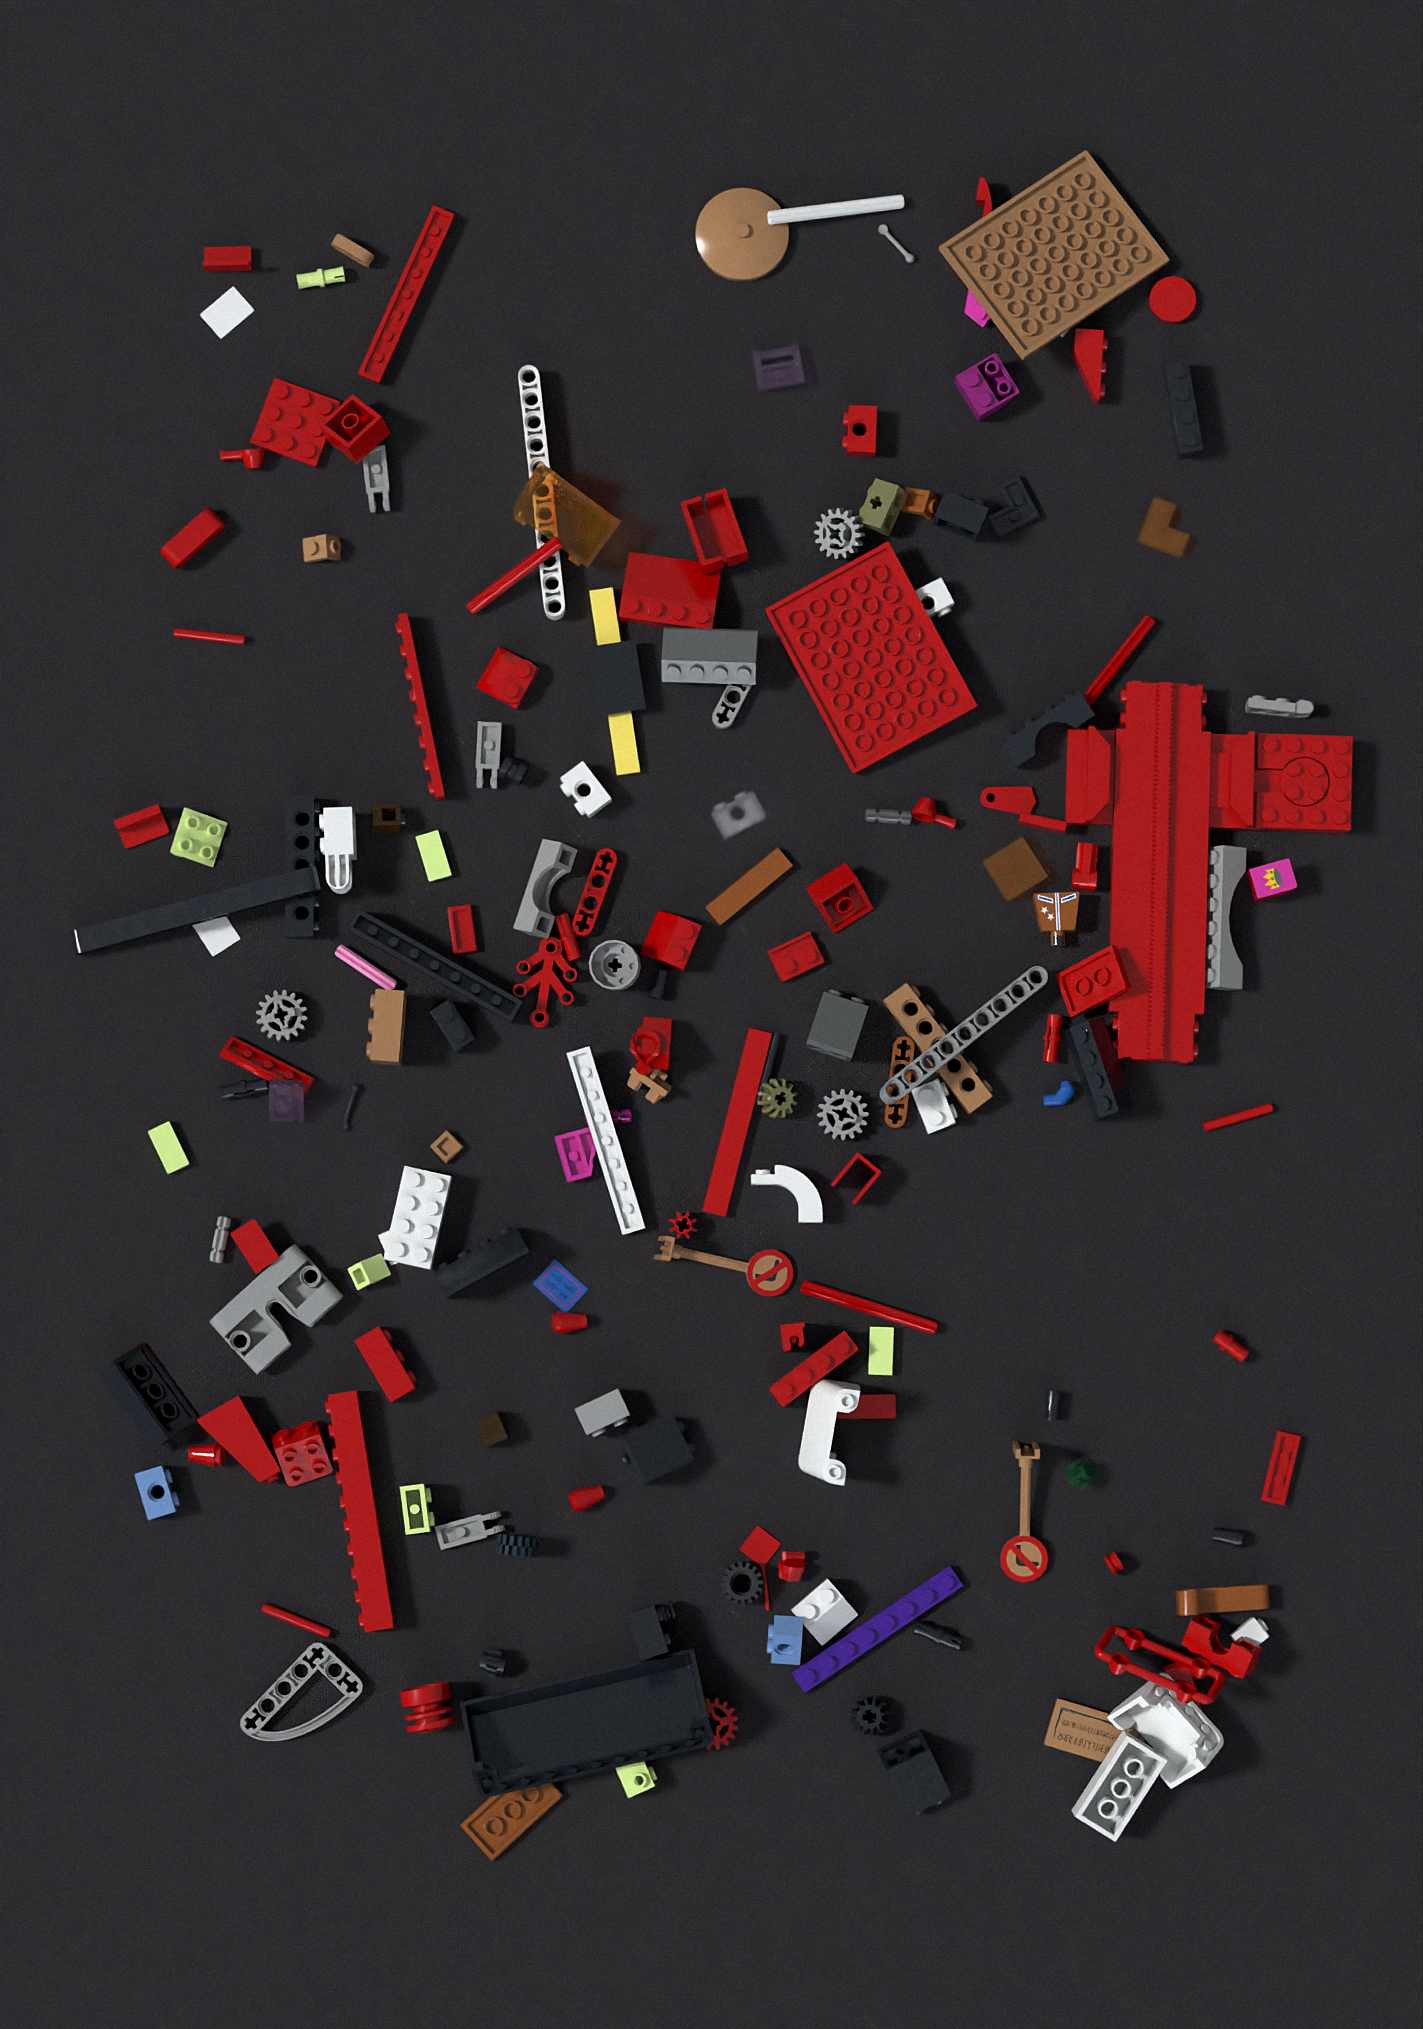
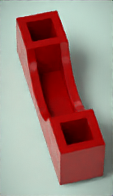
[768,1330,859,1408]

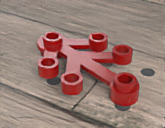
[513,936,578,1028]

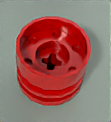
[400,1681,456,1733]

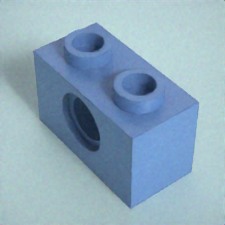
[134,1465,180,1520]
[767,1615,803,1665]

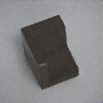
[476,1411,509,1448]

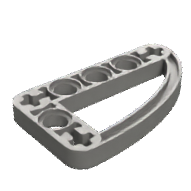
[240,1642,364,1741]

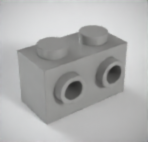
[575,1389,630,1437]

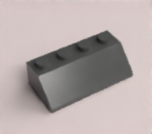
[661,627,758,685]

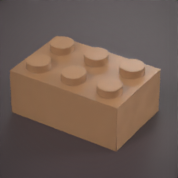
[366,989,407,1066]

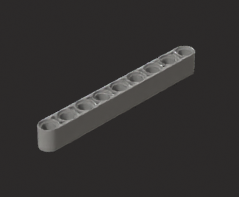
[880,966,1048,1105]

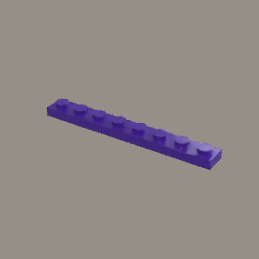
[791,1566,963,1693]

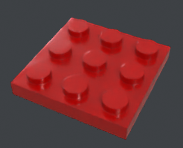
[250,378,341,468]

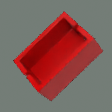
[681,488,748,575]

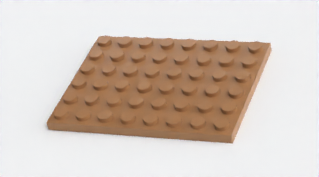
[939,150,1170,360]

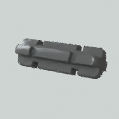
[865,808,912,825]

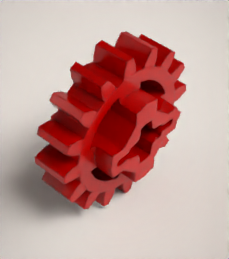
[706,1697,739,1750]

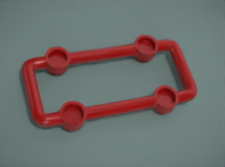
[1094,1626,1226,1704]

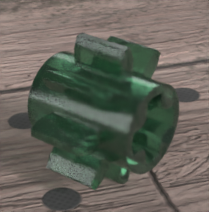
[1066,1458,1096,1490]

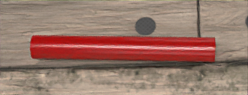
[174,628,245,645]
[1202,1103,1273,1132]
[261,1603,331,1638]

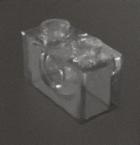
[711,790,766,840]

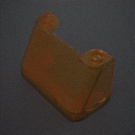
[512,462,621,567]

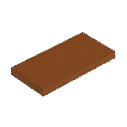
[460,1783,563,1861]

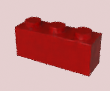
[355,1326,417,1403]

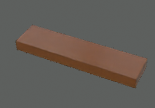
[705,848,793,926]

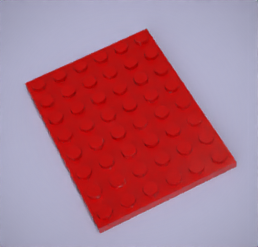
[764,541,978,774]

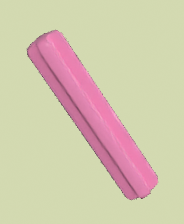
[335,945,398,990]

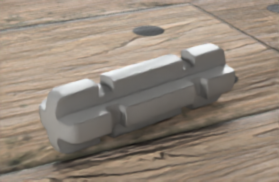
[210,1216,231,1263]

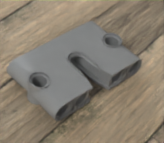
[209,1244,343,1375]

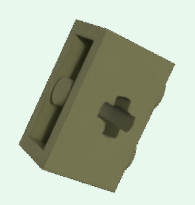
[858,478,908,536]

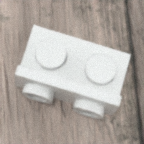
[911,1079,958,1134]

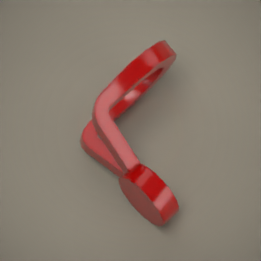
[630,1030,660,1075]

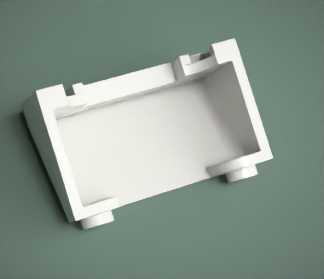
[799,1379,860,1486]
[1107,1673,1224,1789]

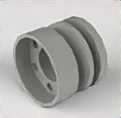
[589,940,641,991]

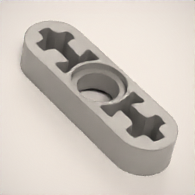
[712,684,752,729]

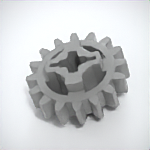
[814,508,865,559]
[256,990,308,1042]
[817,1089,869,1141]

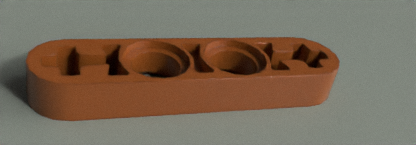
[884,1036,914,1129]

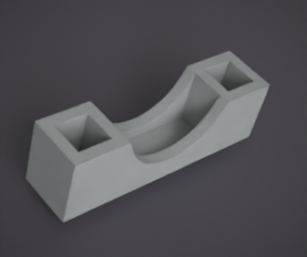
[513,839,577,939]

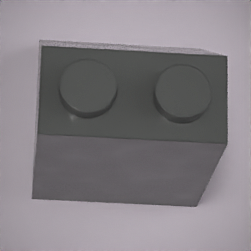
[806,990,869,1062]

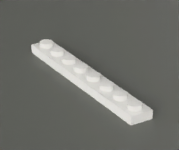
[567,1046,645,1235]

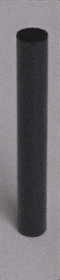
[755,1033,782,1102]

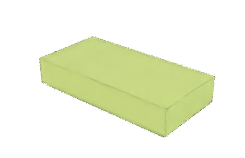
[416,830,452,883]
[148,1121,190,1174]
[868,1327,894,1375]

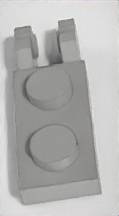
[363,445,390,513]
[1245,696,1314,719]
[476,721,502,789]
[435,1511,505,1550]

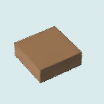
[430,1130,463,1164]

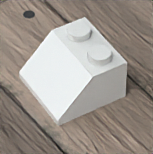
[791,1579,858,1646]

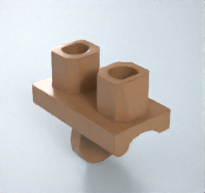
[627,1065,672,1104]

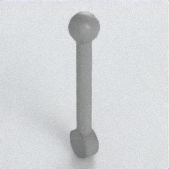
[879,225,915,263]

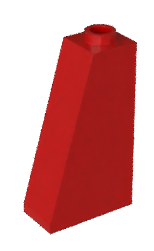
[197,1396,282,1484]

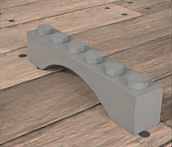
[1205,845,1246,990]

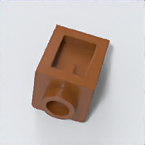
[901,487,939,520]

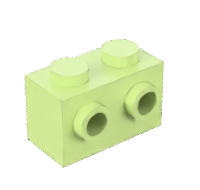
[400,1484,435,1535]
[616,1761,657,1798]

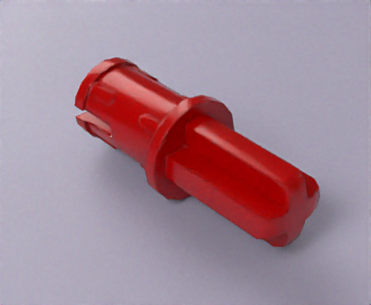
[555,913,583,961]

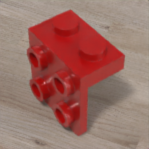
[271,1420,333,1487]

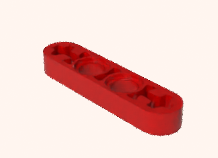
[572,848,617,937]

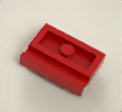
[767,931,825,983]

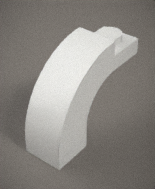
[751,1165,823,1223]

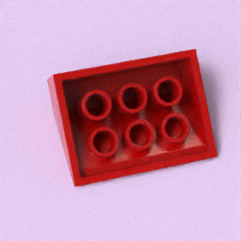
[619,552,722,629]

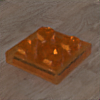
[982,837,1048,902]

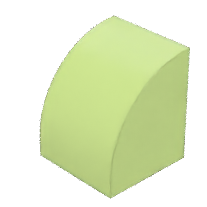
[348,1253,391,1290]

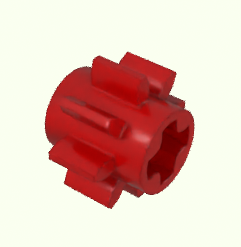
[669,1212,697,1240]

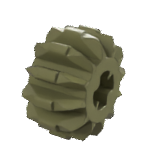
[757,1078,798,1118]

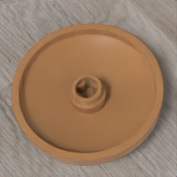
[696,188,789,282]

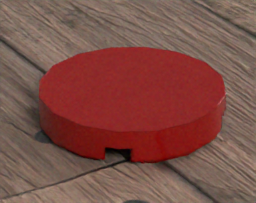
[1149,276,1196,324]

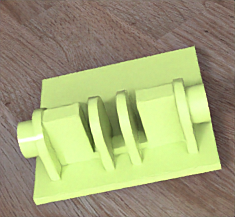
[170,807,227,867]

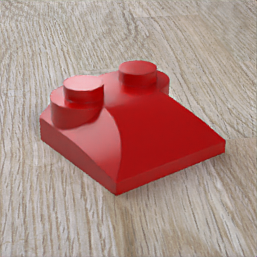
[476,647,540,710]

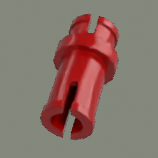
[1212,1329,1250,1363]

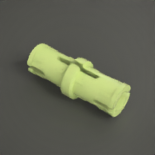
[297,266,345,289]

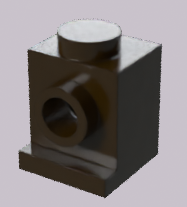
[370,804,405,835]

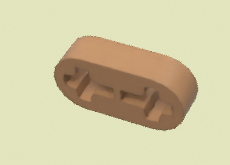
[331,234,374,267]

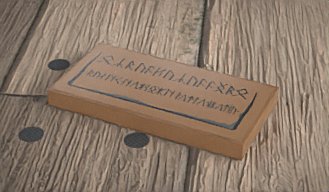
[1043,1698,1145,1762]

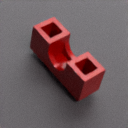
[1181,1614,1262,1679]

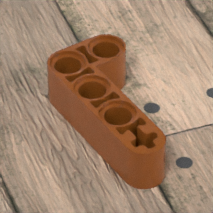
[1176,1584,1270,1615]

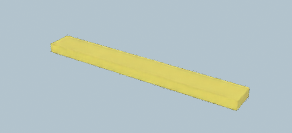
[589,587,640,776]

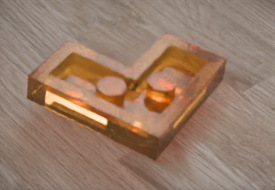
[1137,497,1190,558]

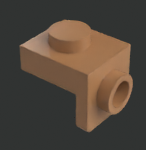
[303,534,341,563]

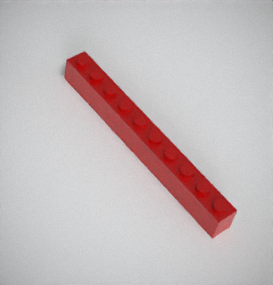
[325,1390,395,1632]

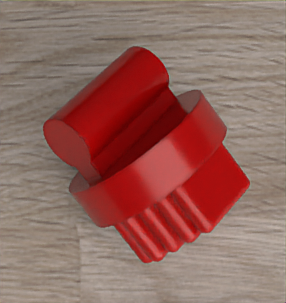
[778,1551,806,1582]

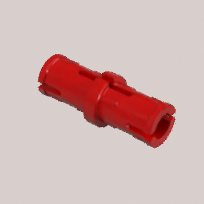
[1043,1014,1063,1063]

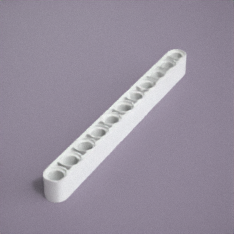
[518,365,566,620]

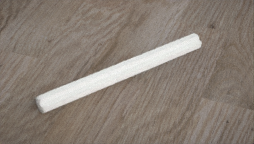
[767,195,904,225]

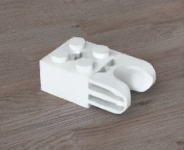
[319,807,357,894]

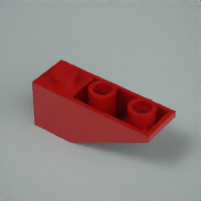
[1073,329,1108,404]

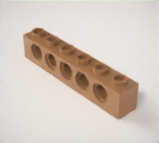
[883,983,993,1115]

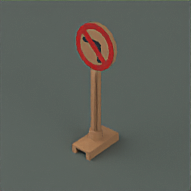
[654,1236,793,1296]
[1000,1441,1048,1583]

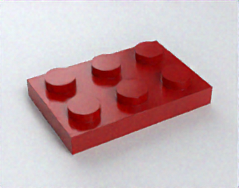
[1056,945,1131,1018]

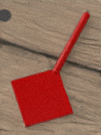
[739,1525,781,1611]

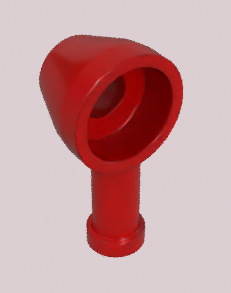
[220,449,265,469]
[912,797,956,830]

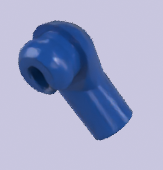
[1043,1080,1075,1107]

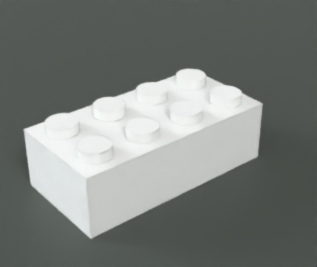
[383,1166,452,1270]
[1072,1731,1167,1842]

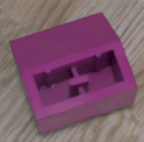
[954,353,1020,422]

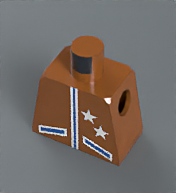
[1033,892,1079,946]

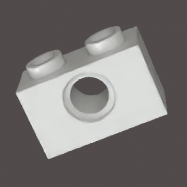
[915,578,954,618]
[560,761,612,818]

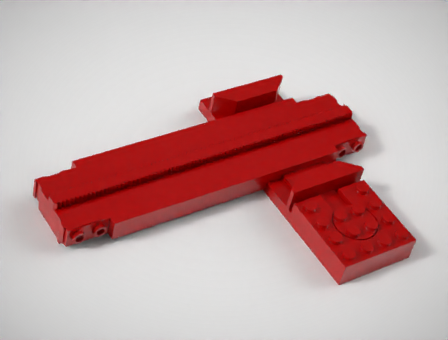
[1065,681,1353,1065]

